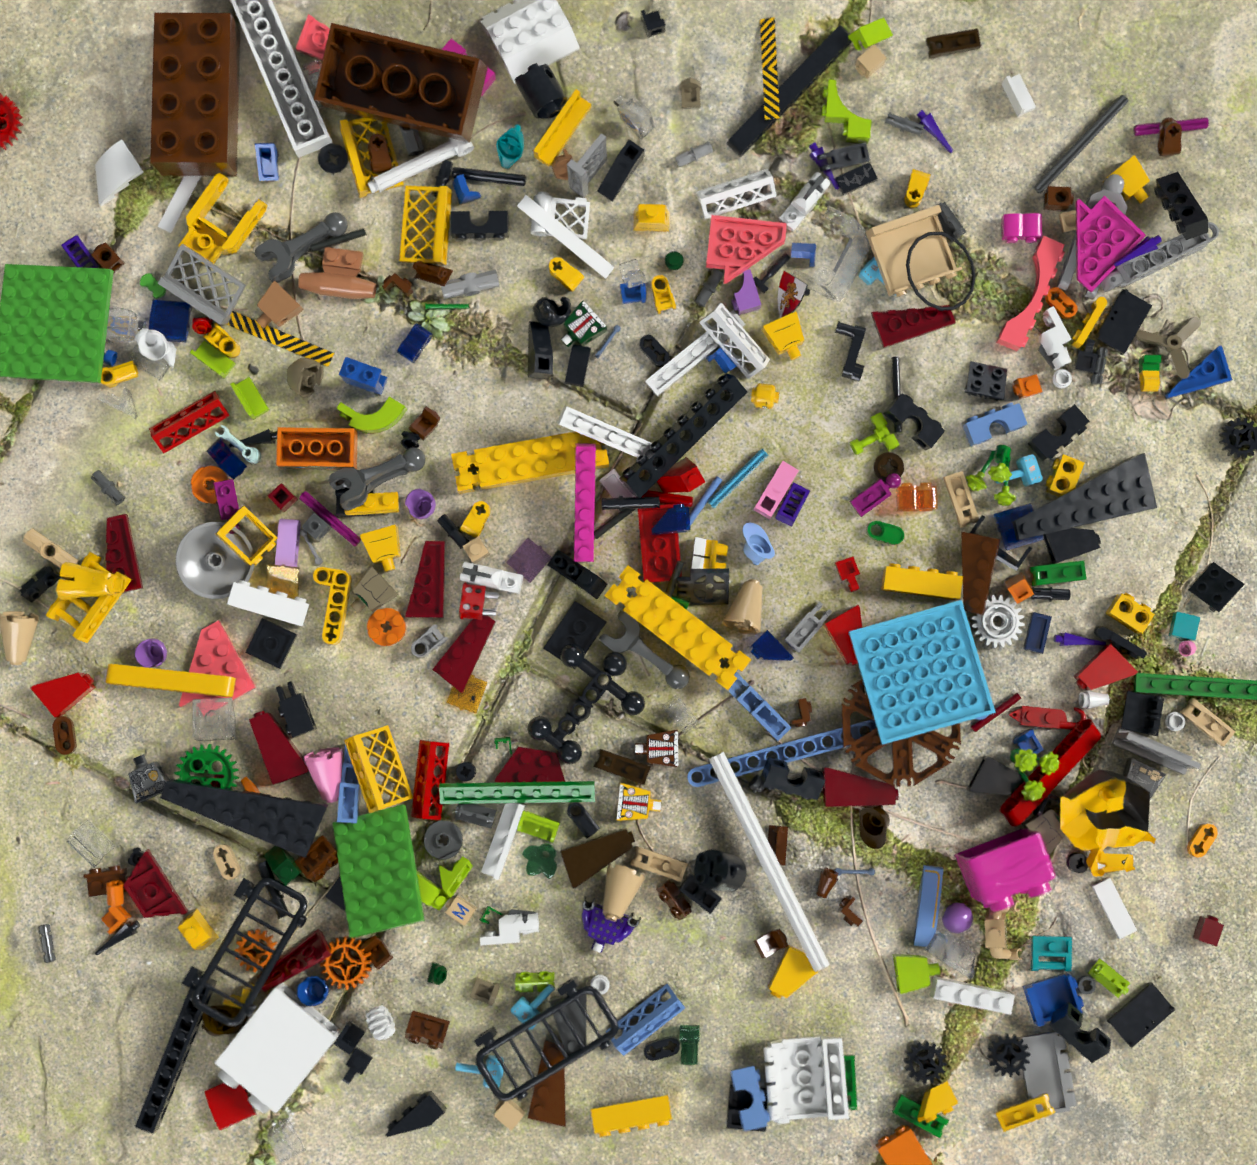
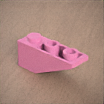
[753,461,799,519]

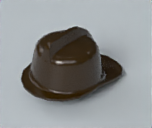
[859,805,890,849]
[202,1005,247,1037]

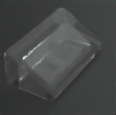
[129,344,170,380]

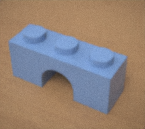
[963,402,1028,447]
[730,1066,770,1131]

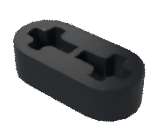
[639,335,669,367]
[644,1036,680,1061]

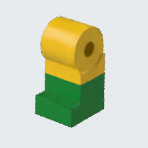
[1139,355,1161,392]

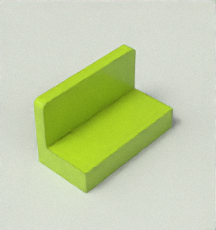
[190,340,236,379]
[230,377,270,420]

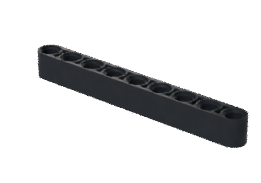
[727,25,852,157]

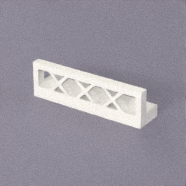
[696,169,777,219]
[699,303,770,379]
[481,803,526,880]

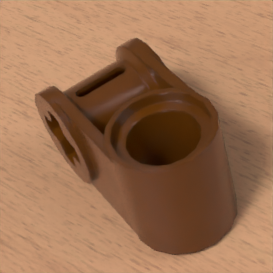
[1158,117,1182,156]
[368,134,392,173]

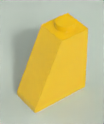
[768,945,819,999]

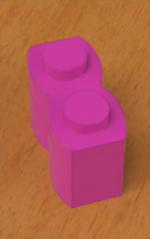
[1001,213,1042,243]

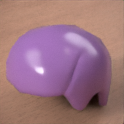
[405,489,436,520]
[134,638,167,668]
[942,902,973,934]

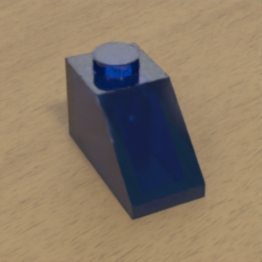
[207,438,247,480]
[651,504,691,535]
[750,630,794,661]

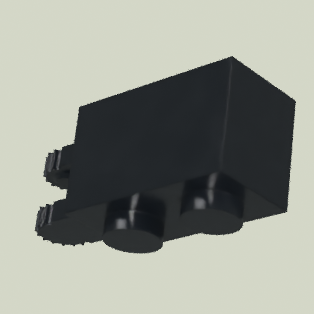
[276,681,317,738]

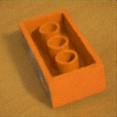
[276,427,358,470]

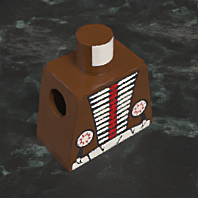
[635,730,678,767]

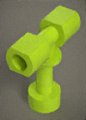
[849,412,900,456]

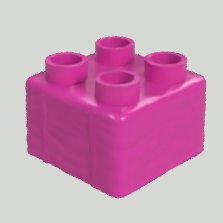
[955,828,1056,912]

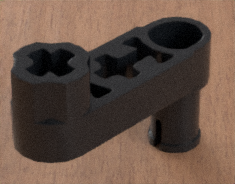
[835,321,866,382]

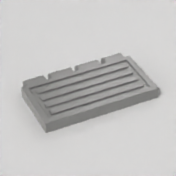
[1017,1031,1076,1113]

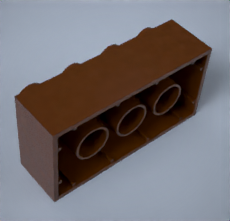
[150,13,240,176]
[314,23,488,143]

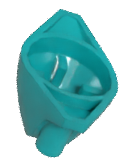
[496,124,524,170]

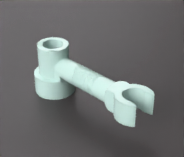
[215,425,261,464]

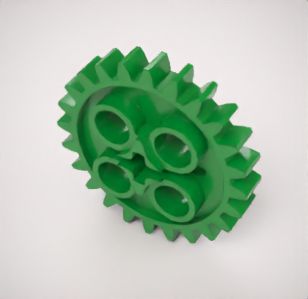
[174,744,239,790]

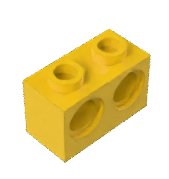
[1045,454,1085,497]
[1105,593,1155,635]

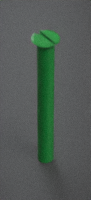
[425,303,469,310]

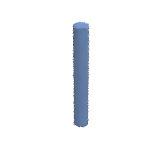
[684,476,722,527]

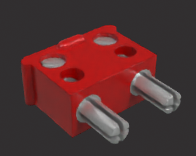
[459,582,499,620]

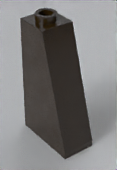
[560,828,635,889]

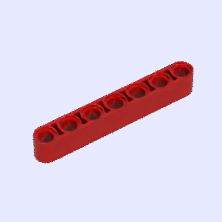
[1000,719,1101,827]

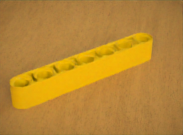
[105,664,236,698]

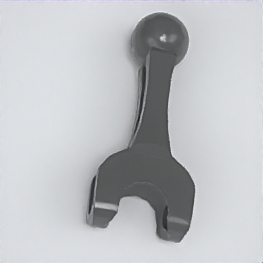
[254,212,348,283]
[328,447,426,510]
[599,611,690,689]

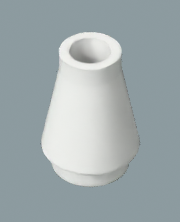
[1078,690,1109,710]

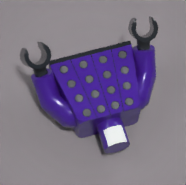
[581,896,641,953]

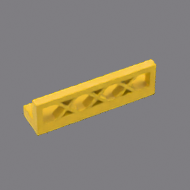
[533,89,592,167]

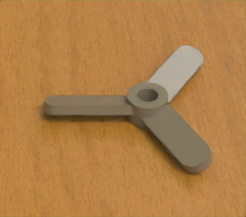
[1135,317,1201,379]

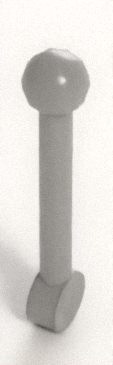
[300,529,323,565]

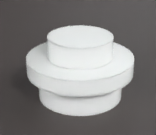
[1052,369,1072,389]
[1165,712,1185,731]
[590,975,610,995]

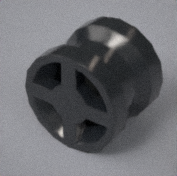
[456,762,476,782]
[1066,853,1088,873]

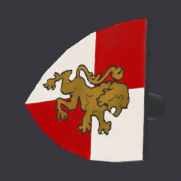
[777,271,810,318]

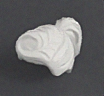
[135,328,176,368]

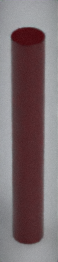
[970,693,1021,732]

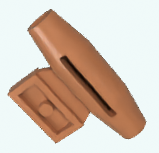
[298,247,377,299]

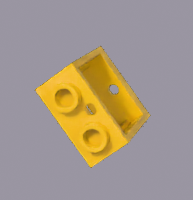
[215,506,277,566]

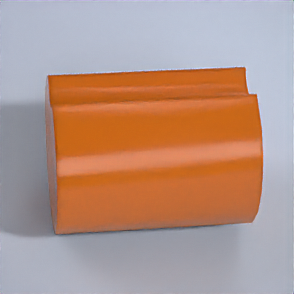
[106,880,124,906]

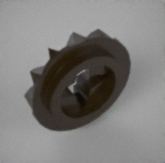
[873,452,904,482]

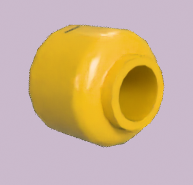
[751,383,779,409]

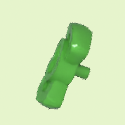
[140,273,166,299]

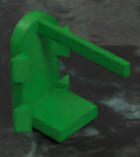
[494,737,512,754]
[479,906,503,924]

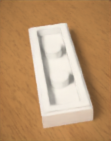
[1092,877,1137,939]

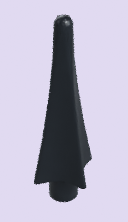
[229,429,277,447]
[95,920,140,955]

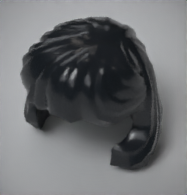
[533,297,571,327]

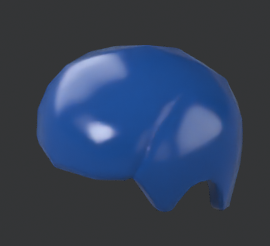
[297,976,329,1006]

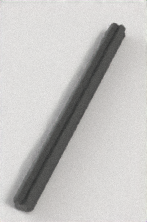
[1034,95,1129,194]

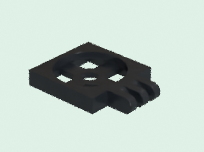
[677,568,729,605]

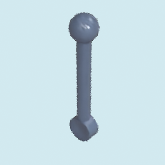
[595,325,621,358]
[835,868,875,876]

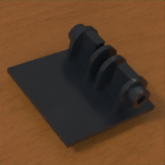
[964,361,1007,402]
[1188,562,1245,612]
[1121,691,1164,736]

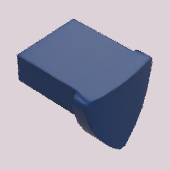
[452,175,481,205]
[791,243,816,267]
[620,280,646,304]
[706,347,737,374]
[1013,729,1044,755]

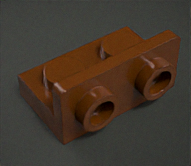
[295,835,338,882]
[83,865,128,897]
[405,1010,450,1050]

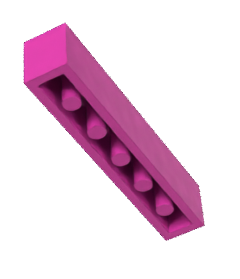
[574,443,596,562]

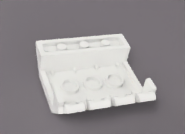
[480,0,580,84]
[764,1036,849,1124]

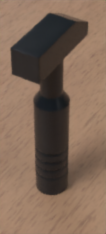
[753,253,790,294]

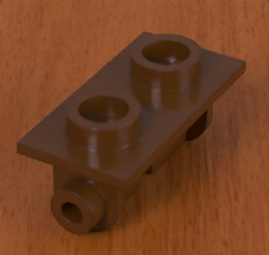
[413,261,453,287]
[768,825,788,865]
[656,880,692,920]

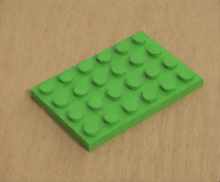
[333,804,425,938]

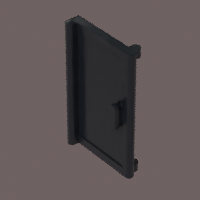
[1094,289,1152,355]
[1107,982,1175,1048]

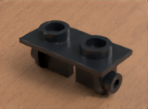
[19,565,61,603]

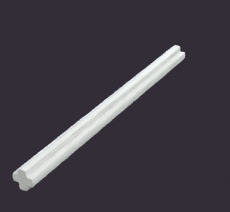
[709,752,830,972]

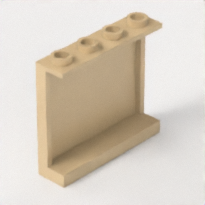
[866,205,963,297]

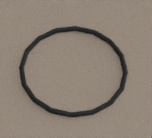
[906,232,976,311]

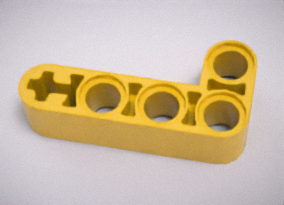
[313,567,352,645]

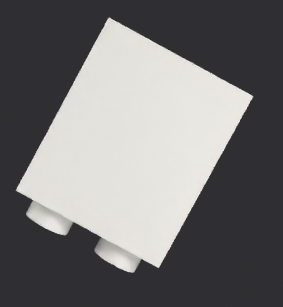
[215,983,342,1114]

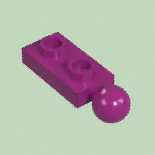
[849,473,901,517]
[213,479,240,534]

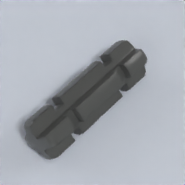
[1091,347,1108,385]
[38,924,56,963]

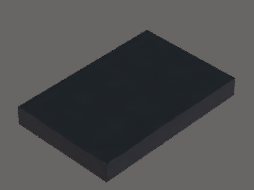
[543,601,607,669]

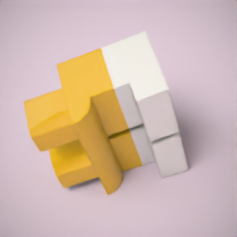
[691,537,728,576]

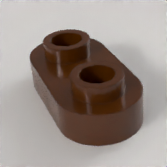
[52,716,77,755]

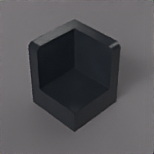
[641,10,666,38]
[334,1021,365,1055]

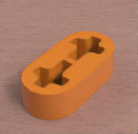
[1045,287,1078,319]

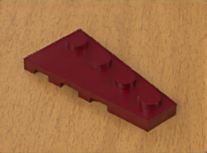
[871,305,956,349]
[105,514,143,593]
[405,541,445,618]
[432,615,496,694]
[257,928,332,992]

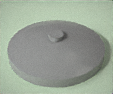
[175,522,254,599]

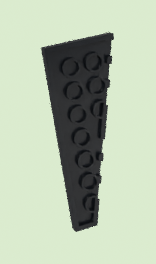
[1012,453,1157,541]
[160,779,328,858]

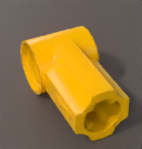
[101,360,139,388]

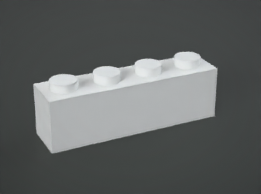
[227,580,309,627]
[930,976,1015,1015]

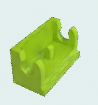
[848,17,893,51]
[517,810,560,843]

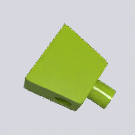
[893,954,940,994]

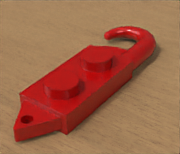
[1008,706,1086,730]

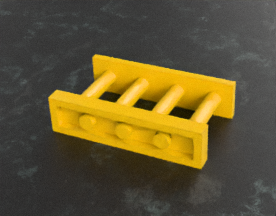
[46,552,131,643]

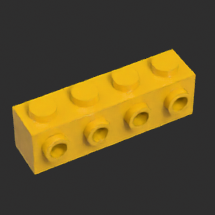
[881,563,963,600]
[591,1095,672,1138]

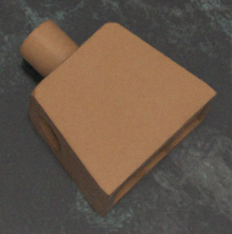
[256,281,304,328]

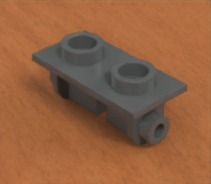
[938,202,967,243]
[454,804,497,829]

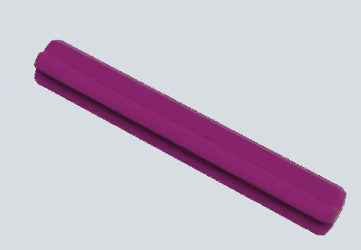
[1134,117,1209,136]
[299,491,361,546]

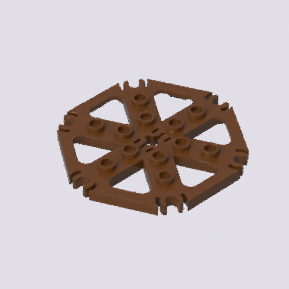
[841,679,961,787]

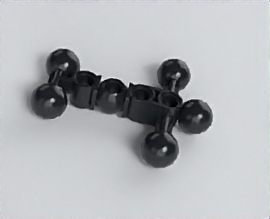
[527,643,645,765]

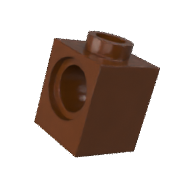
[1044,186,1074,211]
[91,242,125,274]

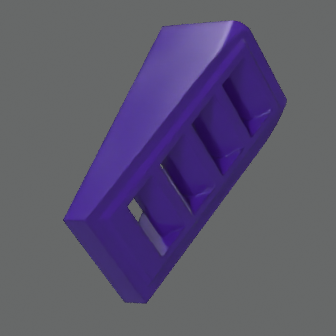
[61,235,100,268]
[775,482,810,527]

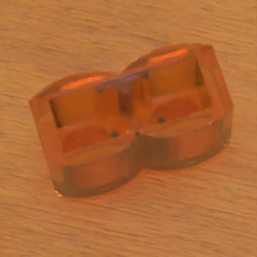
[896,483,938,512]

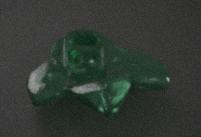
[522,843,557,879]

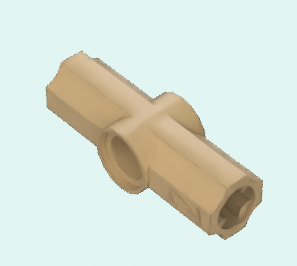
[22,528,80,568]

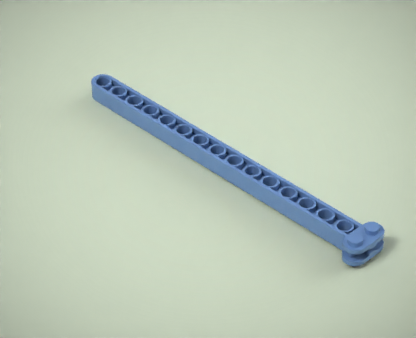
[687,715,988,787]

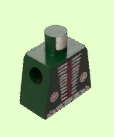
[561,301,607,347]

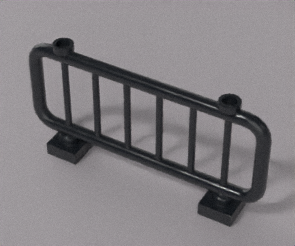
[181,878,307,1026]
[474,976,618,1101]

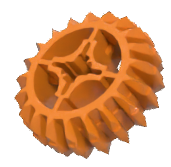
[320,936,372,990]

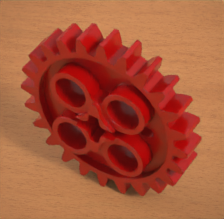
[0,93,23,151]

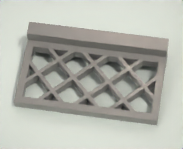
[567,133,607,198]
[158,244,246,325]
[1112,726,1202,775]

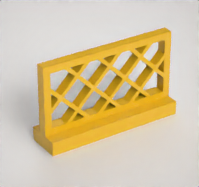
[339,117,404,198]
[399,186,452,265]
[344,725,413,814]

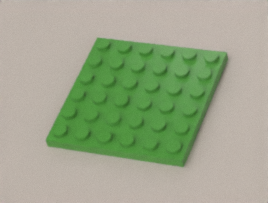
[0,264,114,383]

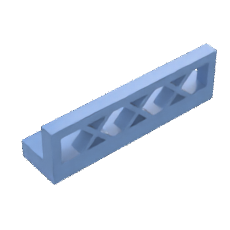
[605,984,685,1056]

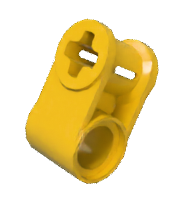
[904,169,931,208]
[549,257,585,292]
[651,275,676,314]
[203,323,241,358]
[460,501,491,538]

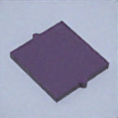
[506,538,552,583]

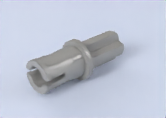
[675,141,713,167]

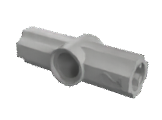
[441,270,500,299]

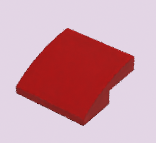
[204,1083,257,1131]

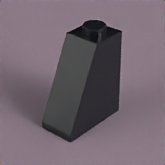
[1042,528,1101,564]
[966,756,1024,795]

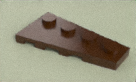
[961,531,1000,615]
[528,1039,566,1127]

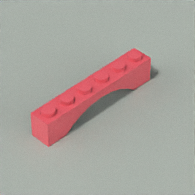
[996,236,1065,351]

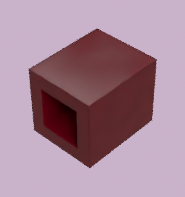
[268,483,298,512]
[1193,914,1224,947]

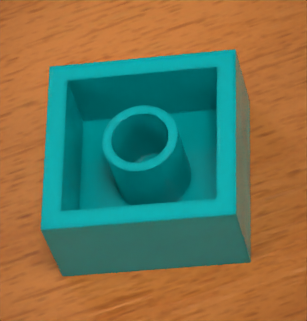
[1169,612,1201,641]

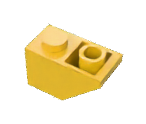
[917,1081,958,1123]

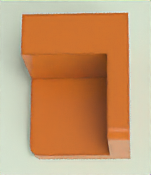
[1005,572,1034,604]
[101,905,132,934]

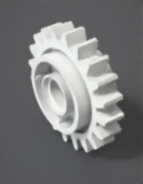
[970,595,1025,648]

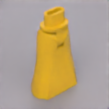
[56,562,126,600]

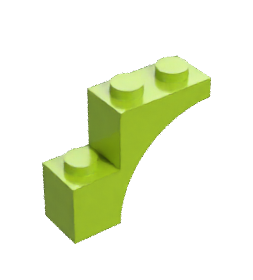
[821,80,871,144]

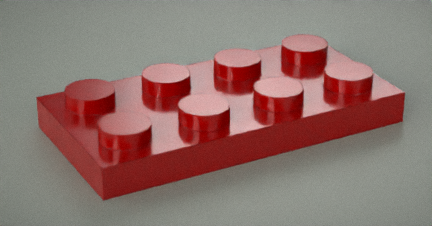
[638,504,682,583]

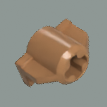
[551,149,573,180]

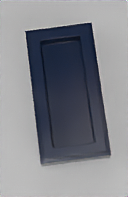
[1023,612,1052,654]

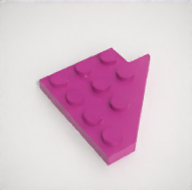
[1076,196,1146,293]

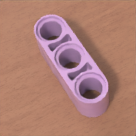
[275,519,301,575]

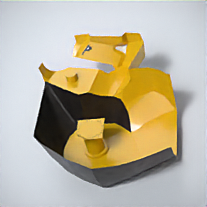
[1061,769,1156,877]

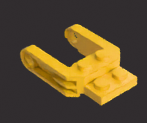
[178,173,267,265]

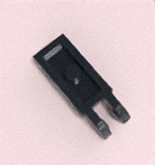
[817,142,870,172]
[1094,626,1147,660]

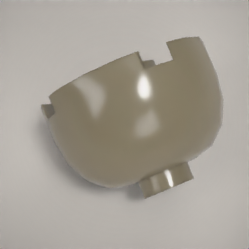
[287,358,324,397]

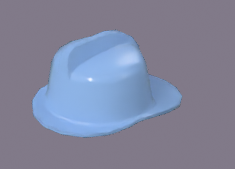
[742,522,775,565]

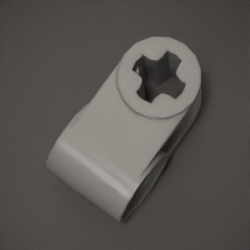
[411,624,448,658]

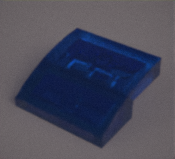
[149,300,192,343]
[993,503,1044,551]

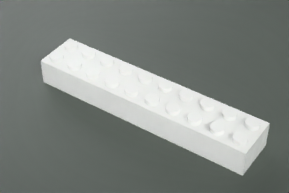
[231,0,333,158]

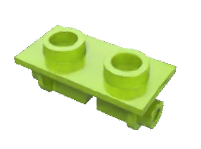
[1088,958,1130,998]
[515,971,555,993]

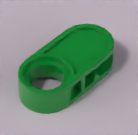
[866,521,904,545]

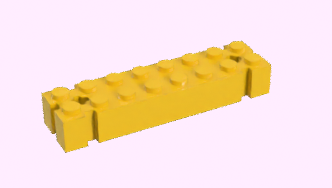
[451,431,609,494]
[604,565,752,690]

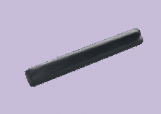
[452,167,526,186]

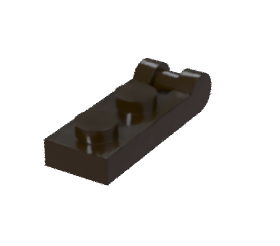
[925,28,981,59]
[593,749,651,785]

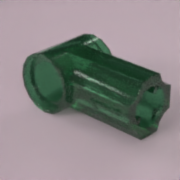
[680,1025,700,1065]

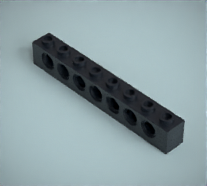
[619,373,748,498]
[135,975,217,1134]

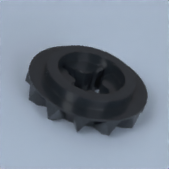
[318,144,349,175]

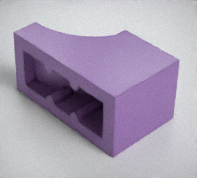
[731,269,761,315]

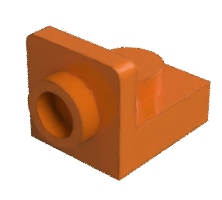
[1013,374,1042,400]

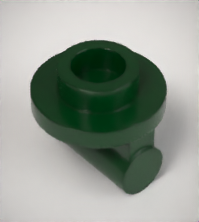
[427,962,447,985]

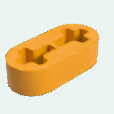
[1187,823,1218,857]

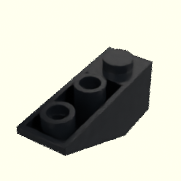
[597,139,645,202]
[527,321,553,379]
[547,550,608,599]
[385,1091,447,1137]

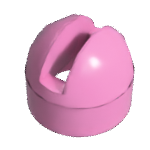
[1179,641,1197,657]

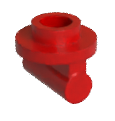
[192,317,213,335]

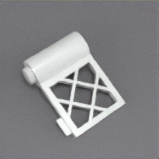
[530,192,590,240]

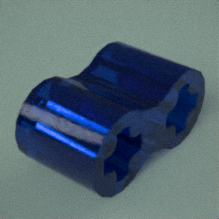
[397,323,433,363]

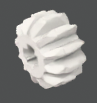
[366,1005,395,1041]

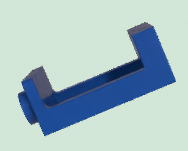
[339,357,388,396]
[1022,973,1084,1027]

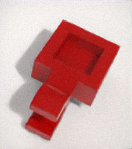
[835,556,860,592]

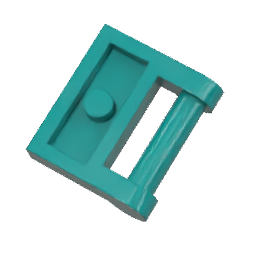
[1030,935,1072,972]

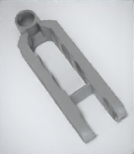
[1057,174,1128,299]
[1101,222,1219,292]

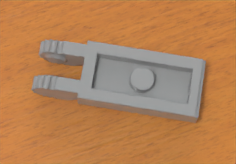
[784,602,832,653]

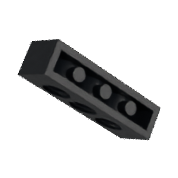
[1154,172,1208,240]

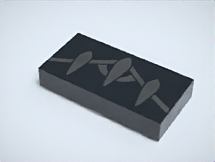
[835,162,878,196]

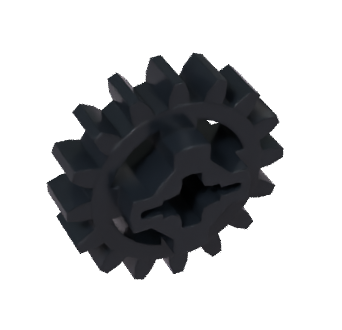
[1219,418,1257,459]
[987,1033,1031,1077]
[903,1040,947,1085]

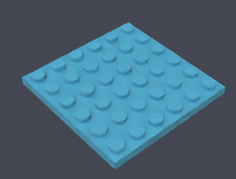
[848,600,996,745]

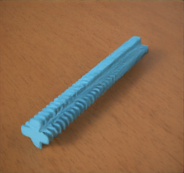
[708,448,768,508]

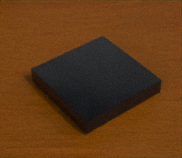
[245,618,297,669]

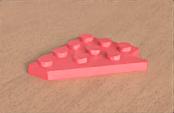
[706,215,787,284]
[179,621,256,716]

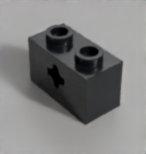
[679,873,722,914]

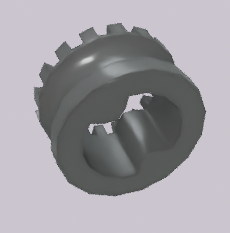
[1077,976,1096,995]

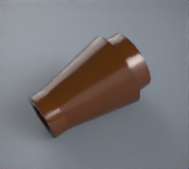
[816,868,839,898]

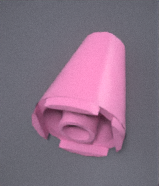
[304,747,343,803]

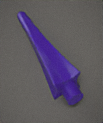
[917,110,953,153]
[809,142,839,190]
[1114,235,1162,267]
[1054,632,1106,646]

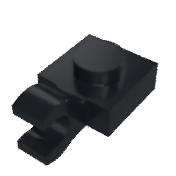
[1074,338,1098,374]
[342,1047,373,1085]

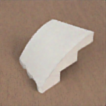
[95,139,144,206]

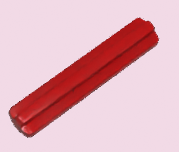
[642,490,693,507]

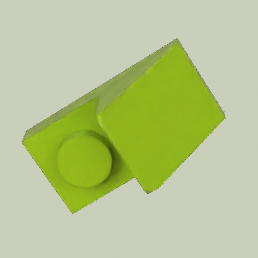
[439,856,473,898]

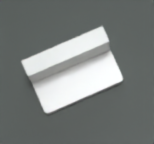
[1001,74,1036,117]

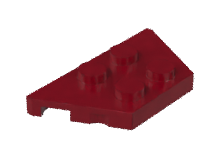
[495,747,565,783]
[123,849,188,918]

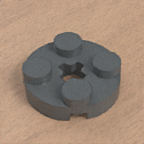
[424,820,463,860]

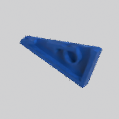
[1165,345,1232,399]

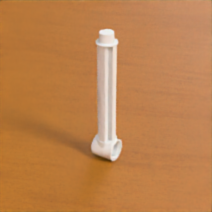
[367,138,474,194]

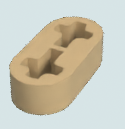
[213,844,240,880]

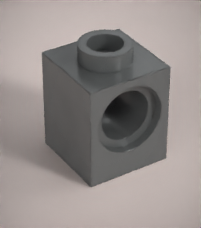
[302,513,332,542]

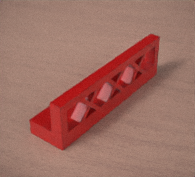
[149,391,230,454]
[411,740,450,820]

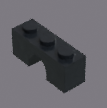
[451,211,509,241]
[883,393,945,451]
[1028,404,1090,461]
[760,757,826,800]
[1050,1002,1111,1063]

